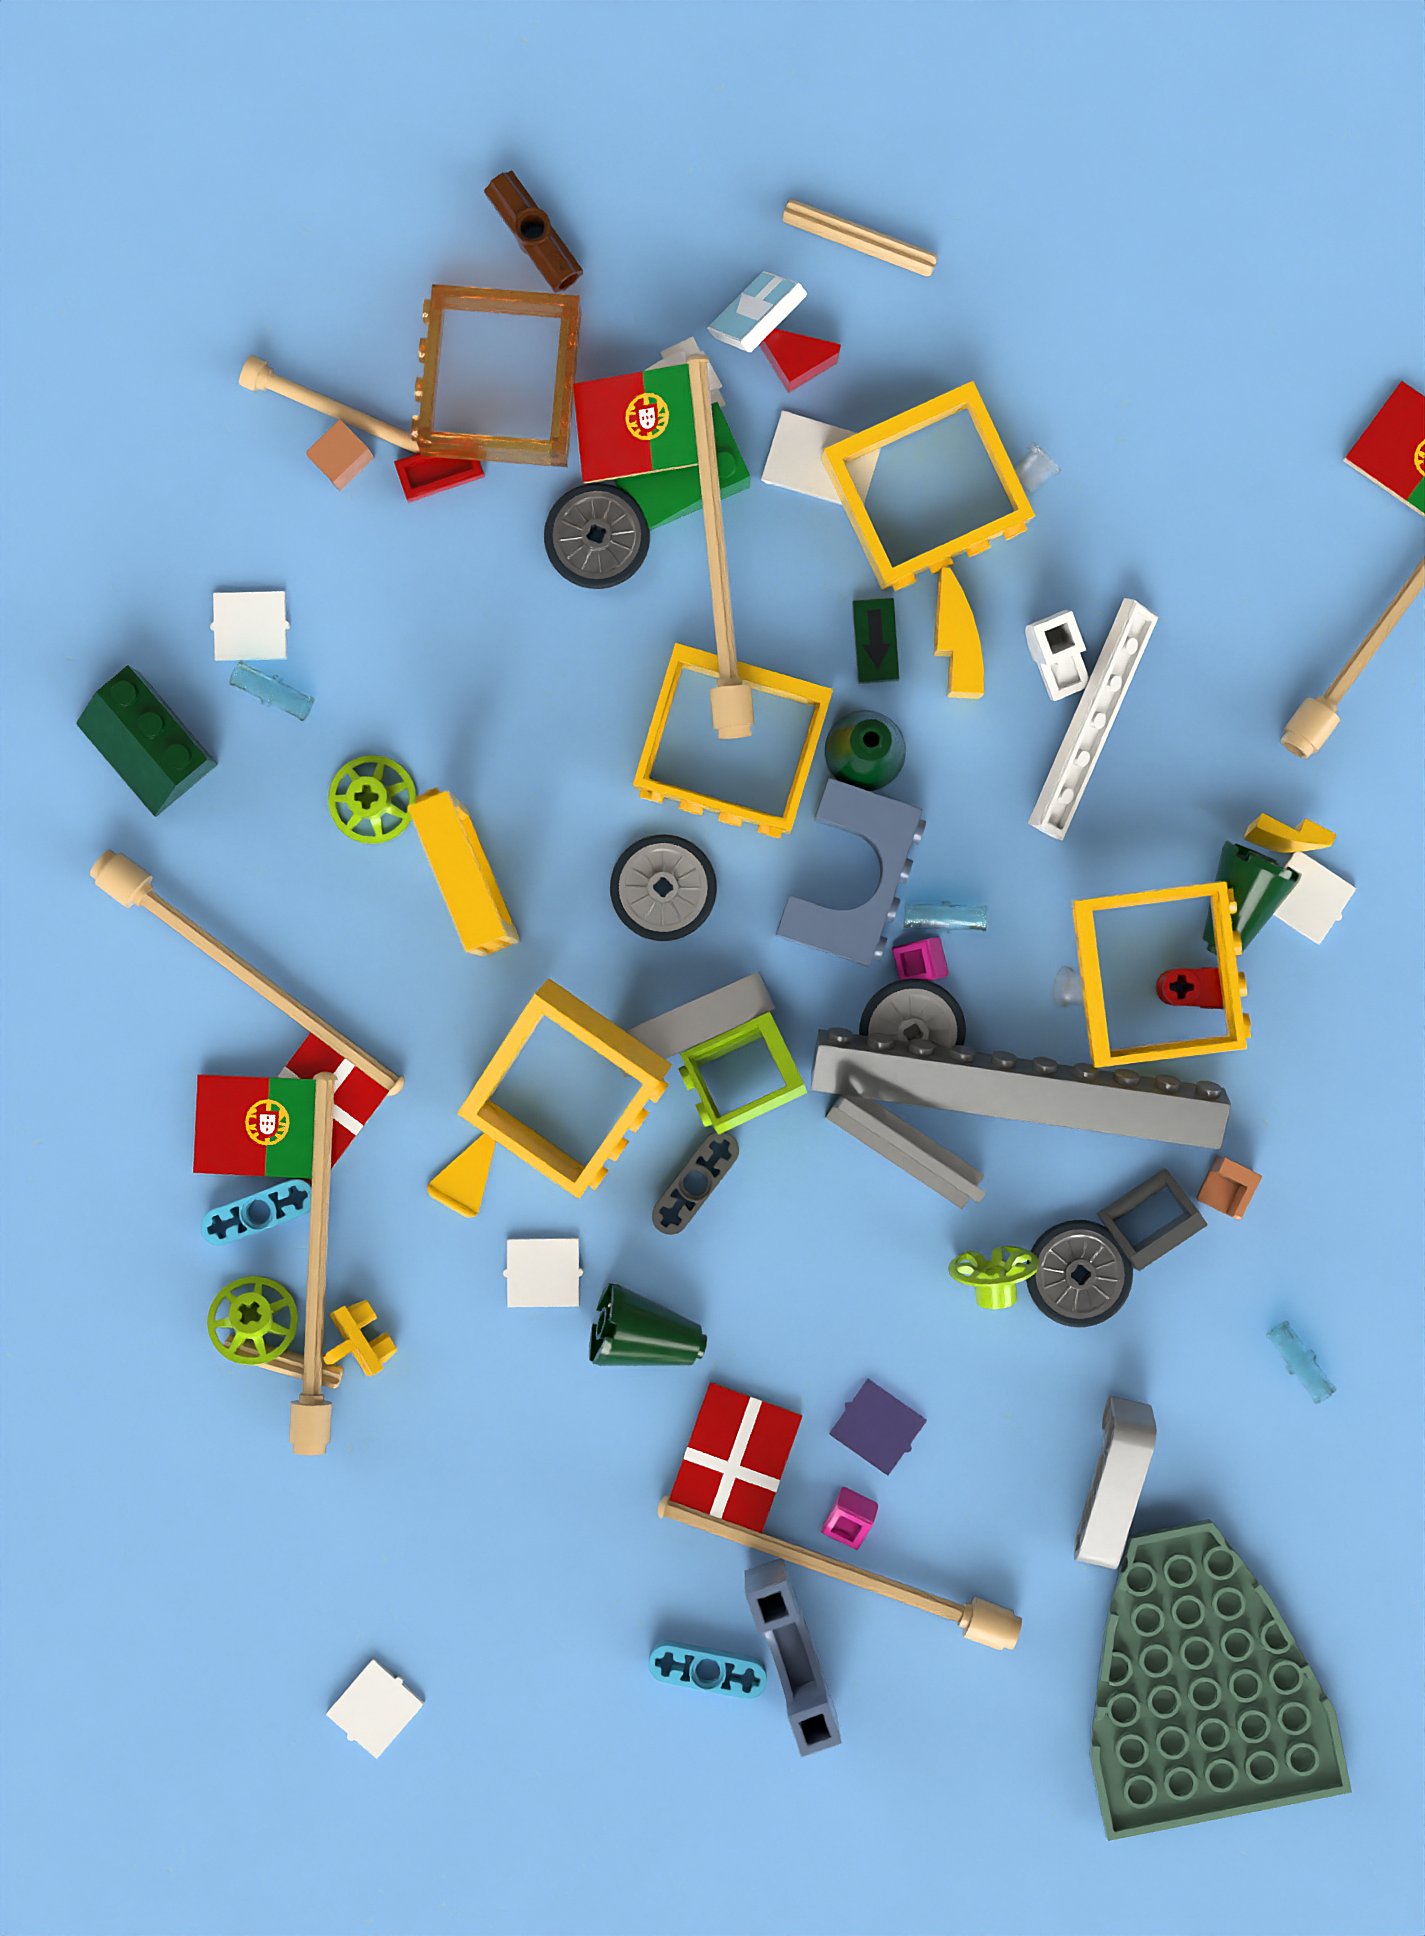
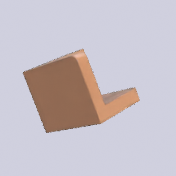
[306,419,374,491]
[1196,1155,1262,1220]

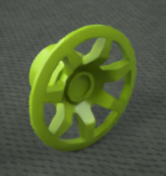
[328,755,417,844]
[948,1246,1039,1309]
[207,1276,298,1365]

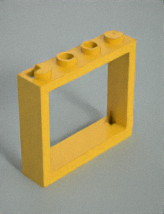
[821,381,1035,591]
[633,642,833,839]
[408,788,521,957]
[1071,881,1251,1068]
[457,978,672,1199]

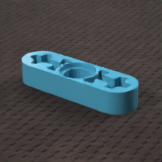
[201,1178,312,1246]
[649,1640,767,1699]

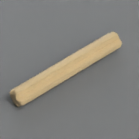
[783,199,937,277]

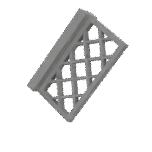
[825,1094,986,1209]

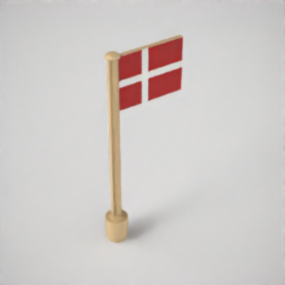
[90,849,405,1185]
[657,1382,1022,1651]

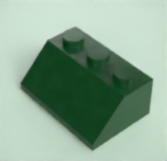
[76,665,218,817]

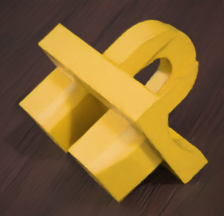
[323,1300,397,1377]

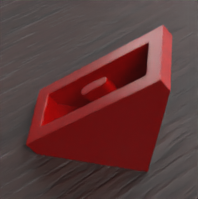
[759,328,841,393]

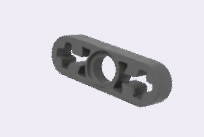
[652,1132,739,1235]

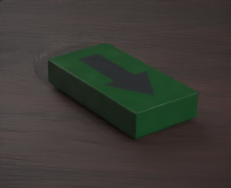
[852,598,899,684]

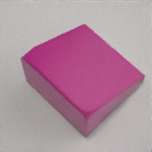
[892,937,948,981]
[820,1487,878,1550]

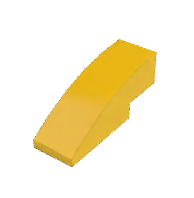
[933,567,984,699]

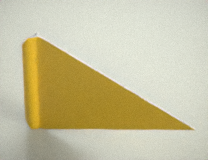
[427,1133,496,1217]

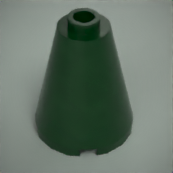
[824,710,906,791]
[1202,840,1302,956]
[589,1283,707,1366]

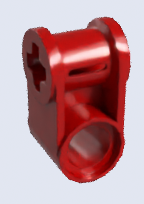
[1155,967,1238,1009]

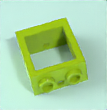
[678,1011,807,1135]

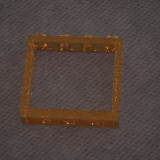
[411,284,582,467]

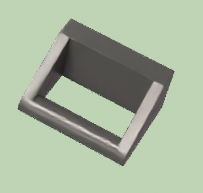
[1097,1168,1208,1271]

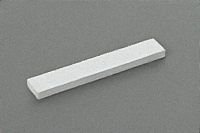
[1028,598,1158,841]

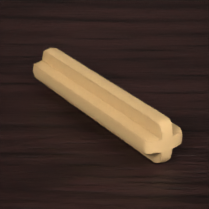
[224,1334,344,1389]

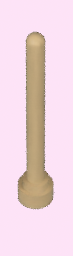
[239,355,426,454]

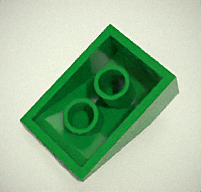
[614,401,751,531]

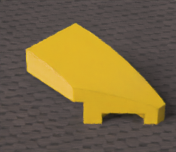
[1243,813,1337,853]

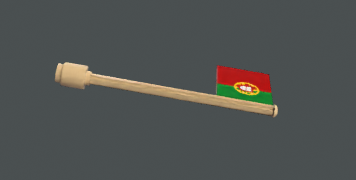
[573,354,755,739]
[1280,381,1425,759]
[193,1072,338,1455]

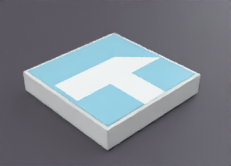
[707,271,807,352]

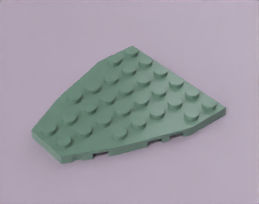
[1089,1519,1352,1841]

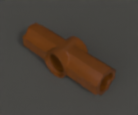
[484,170,583,293]

